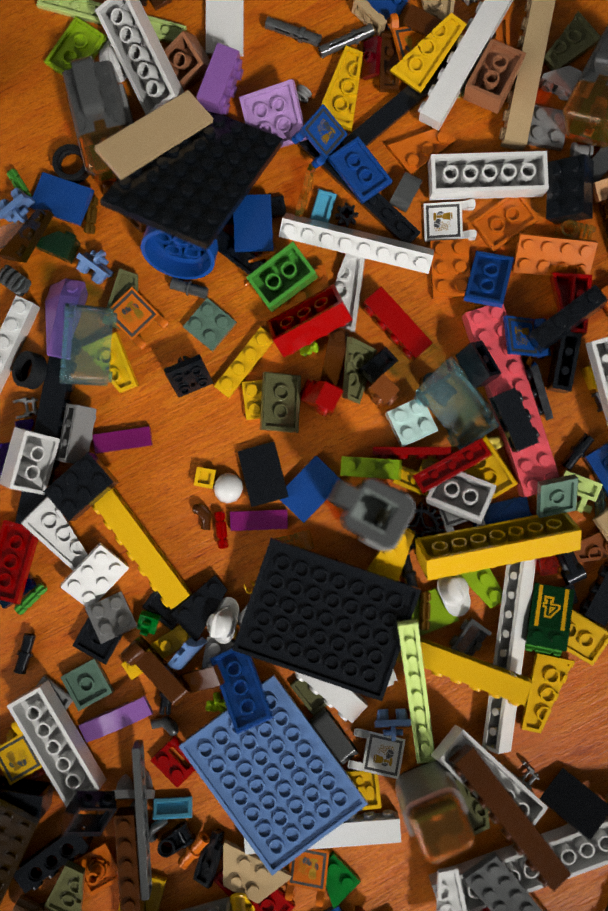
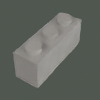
[56,403,97,464]

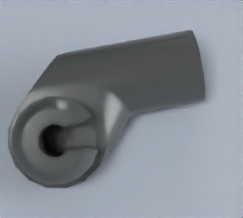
[151,716,179,736]
[149,819,169,843]

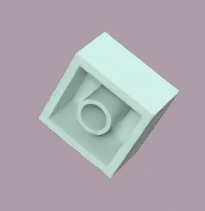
[385,396,438,447]

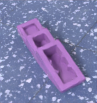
[78,695,153,743]

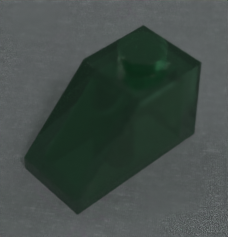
[35,231,81,264]

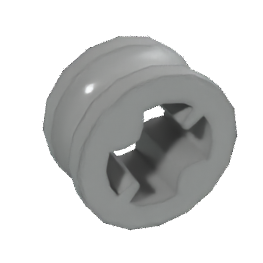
[297,84,312,104]

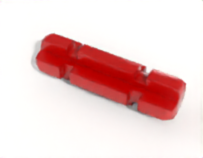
[214,511,229,549]

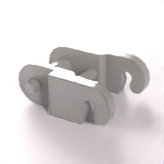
[13,397,38,419]
[511,760,540,789]

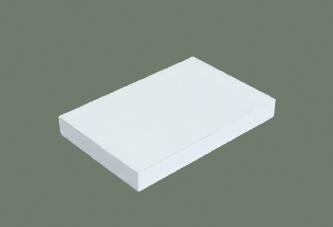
[205,0,244,56]

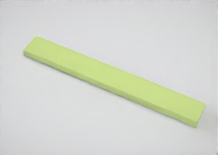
[36,0,187,44]
[397,619,436,764]

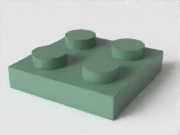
[183,298,237,352]
[536,474,578,518]
[60,658,114,711]

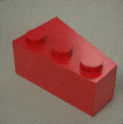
[549,272,592,337]
[300,379,344,417]

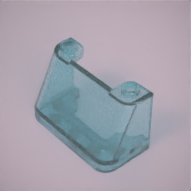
[59,303,117,386]
[414,356,500,450]

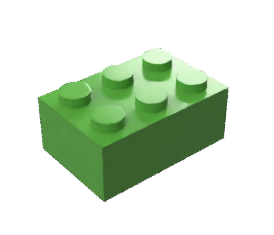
[246,242,318,312]

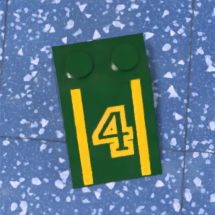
[526,582,575,652]

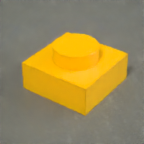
[194,467,217,489]

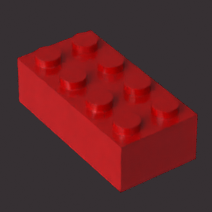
[266,284,352,357]

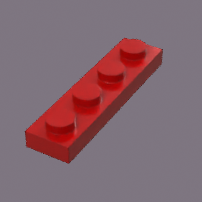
[413,438,492,494]
[373,447,452,459]

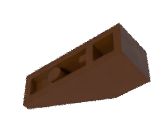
[320,328,350,387]

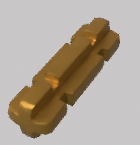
[84,196,98,234]
[419,592,431,630]

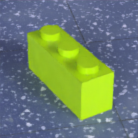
[340,456,402,480]

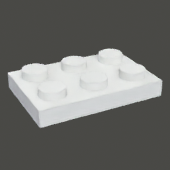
[60,542,129,607]

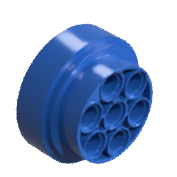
[141,225,218,280]

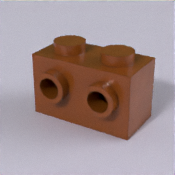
[367,373,400,407]

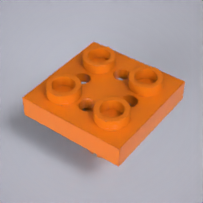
[73,841,118,897]

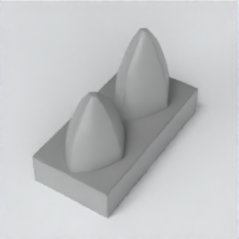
[113,769,155,799]

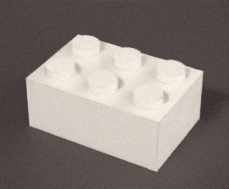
[426,472,497,526]

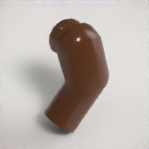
[192,503,212,530]

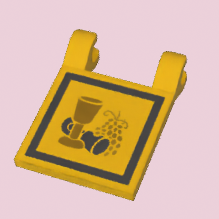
[0,721,42,785]

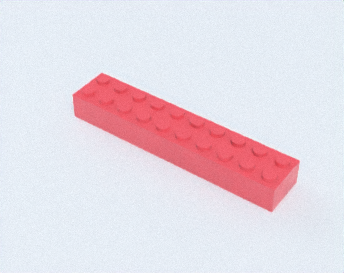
[462,304,560,497]

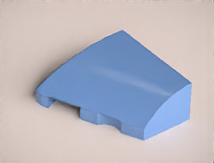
[167,637,208,670]

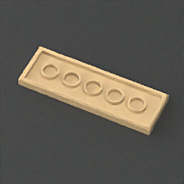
[95,90,213,180]

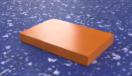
[470,197,539,253]

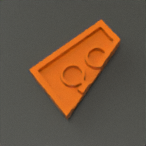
[387,125,456,175]

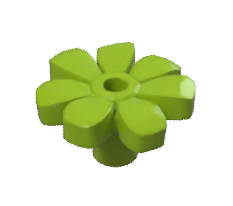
[299,340,320,357]
[205,692,227,712]

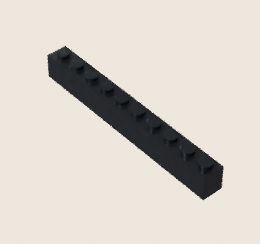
[15,338,83,524]

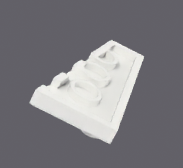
[335,254,365,332]
[21,497,88,570]
[436,865,467,911]

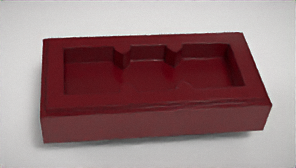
[361,35,382,81]

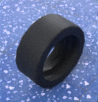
[52,144,91,184]
[12,351,47,389]

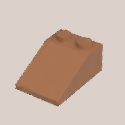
[164,31,210,91]
[463,39,526,114]

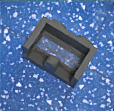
[448,618,492,656]

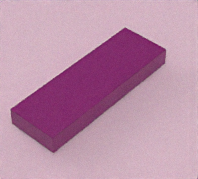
[93,426,153,454]
[230,510,288,531]

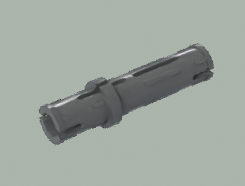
[265,16,322,47]
[318,23,375,59]

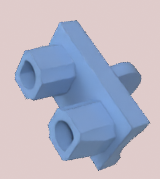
[0,188,35,223]
[76,250,114,284]
[374,709,411,742]

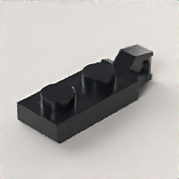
[193,829,225,889]

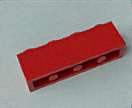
[363,286,433,361]

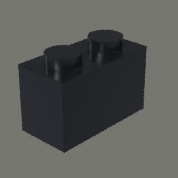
[455,340,502,389]

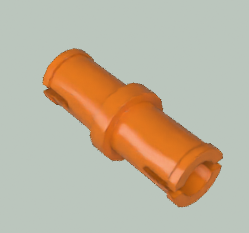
[178,832,210,869]

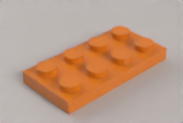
[512,233,598,276]

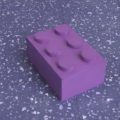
[196,43,244,115]

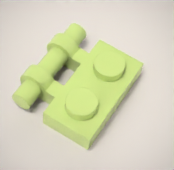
[562,470,603,514]

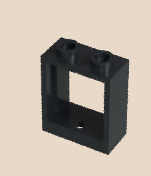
[60,791,117,837]

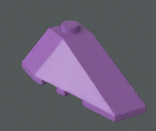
[45,278,88,359]

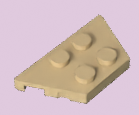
[223,839,292,903]

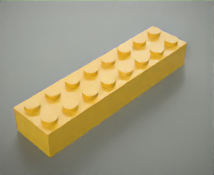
[415,512,581,580]

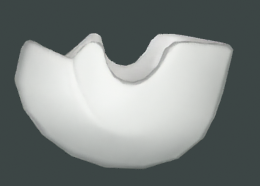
[214,473,243,504]

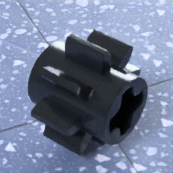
[335,202,359,228]

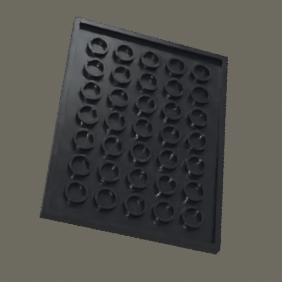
[100,109,283,250]
[232,538,421,701]

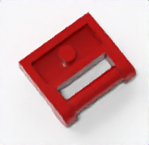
[150,735,196,788]

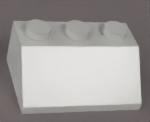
[0,427,60,495]

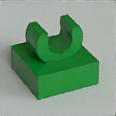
[136,610,160,636]

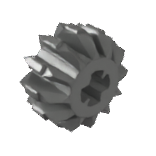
[0,265,31,296]

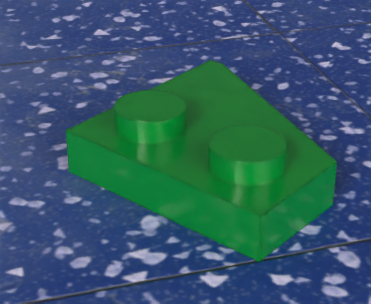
[326,851,361,909]

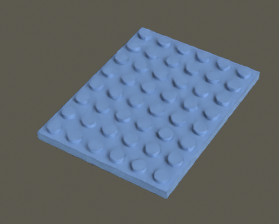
[178,674,368,875]

